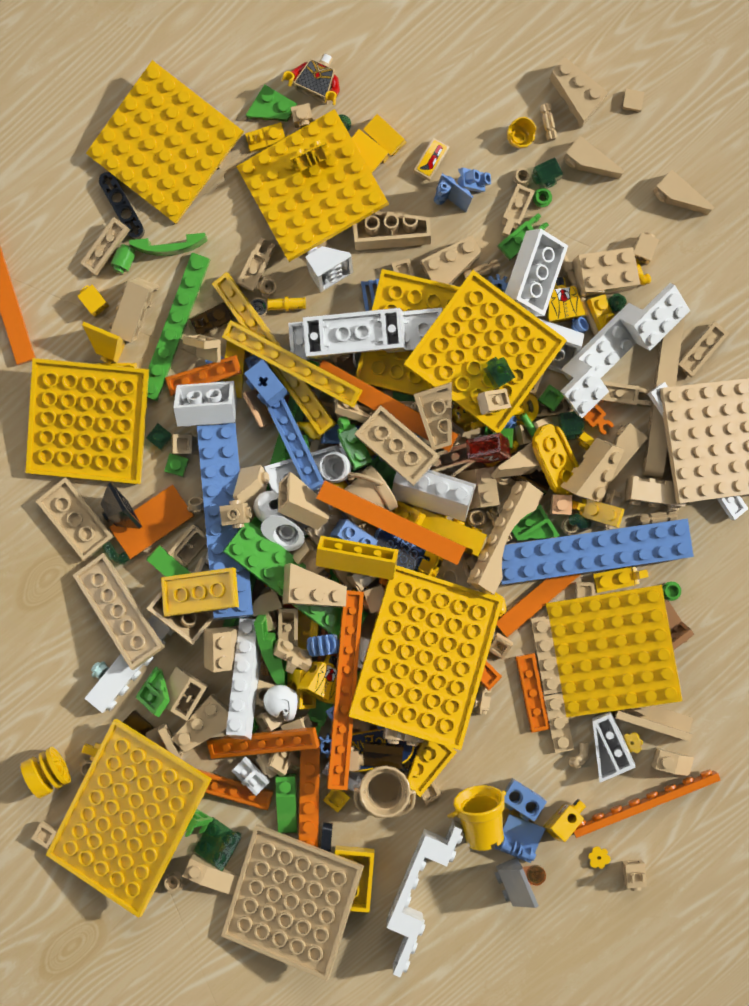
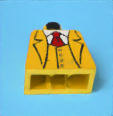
[547,277,585,323]
[297,655,337,704]
[542,799,586,842]

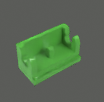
[185,809,213,837]

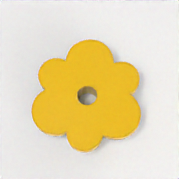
[624,732,643,753]
[588,846,611,869]

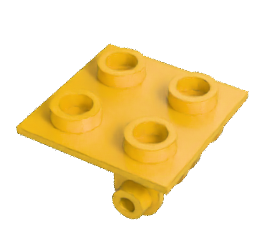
[289,140,331,171]

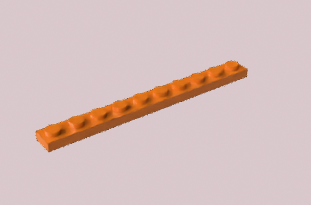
[327,590,364,790]

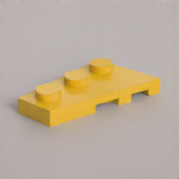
[407,740,457,797]

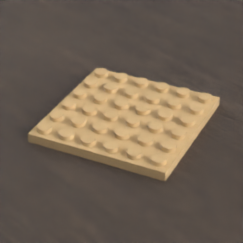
[659,378,749,504]
[221,824,364,981]

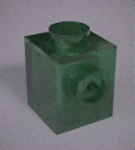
[532,157,563,189]
[483,357,515,390]
[557,411,584,440]

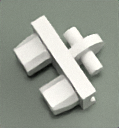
[232,757,270,796]

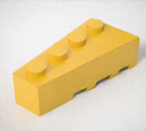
[413,506,487,557]

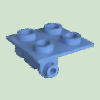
[434,173,473,212]
[495,814,545,863]

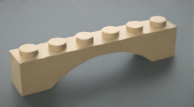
[467,481,544,595]

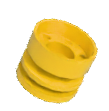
[20,746,71,799]

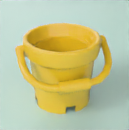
[447,785,506,851]

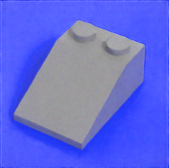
[495,857,538,908]

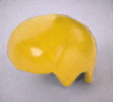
[507,117,537,149]

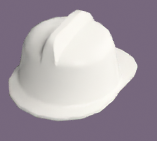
[261,515,305,551]

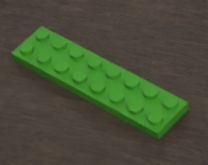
[222,522,368,640]

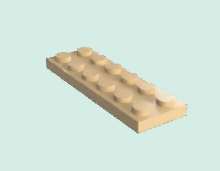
[73,553,165,670]

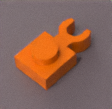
[583,404,614,435]

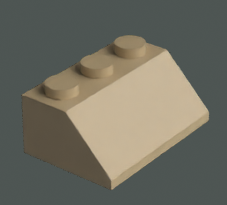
[146,590,214,645]

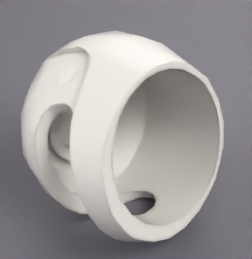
[319,451,351,483]
[253,491,287,522]
[263,685,297,721]

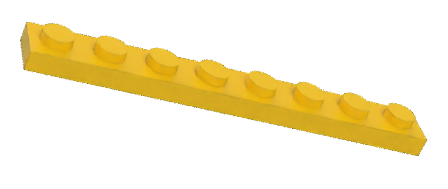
[222,320,363,408]

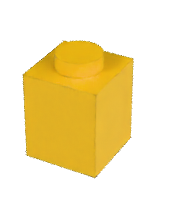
[77,285,110,317]

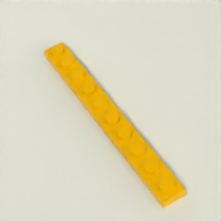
[212,272,336,436]

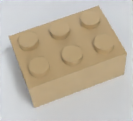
[572,247,640,297]

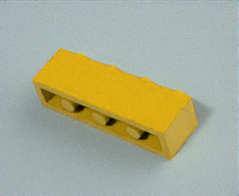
[316,536,399,580]

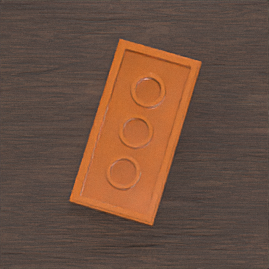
[109,484,194,559]

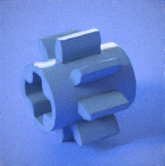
[319,733,331,758]

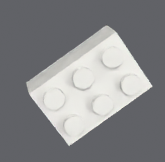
[173,381,237,427]

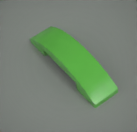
[129,233,208,256]

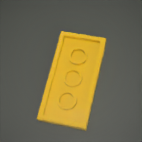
[161,567,239,617]

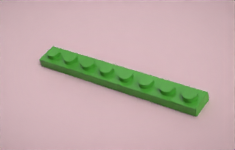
[147,252,211,401]

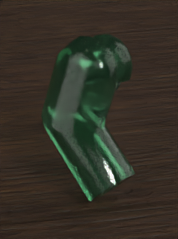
[569,513,592,529]
[103,542,130,565]

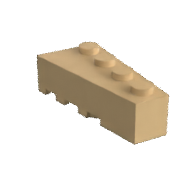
[353,211,431,250]

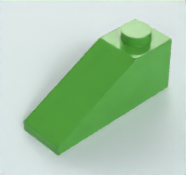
[276,774,298,833]

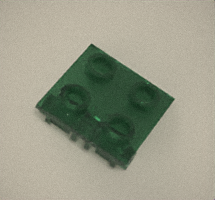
[194,817,241,871]

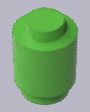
[111,244,135,274]

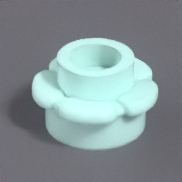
[91,661,109,680]

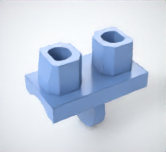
[457,168,491,193]

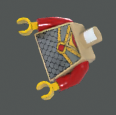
[281,54,340,105]

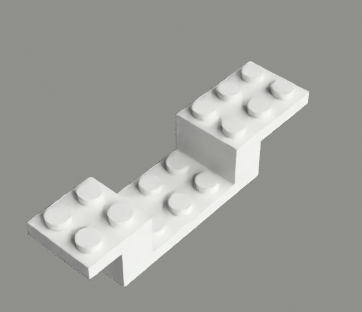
[560,283,690,418]
[288,308,442,361]
[386,820,464,977]

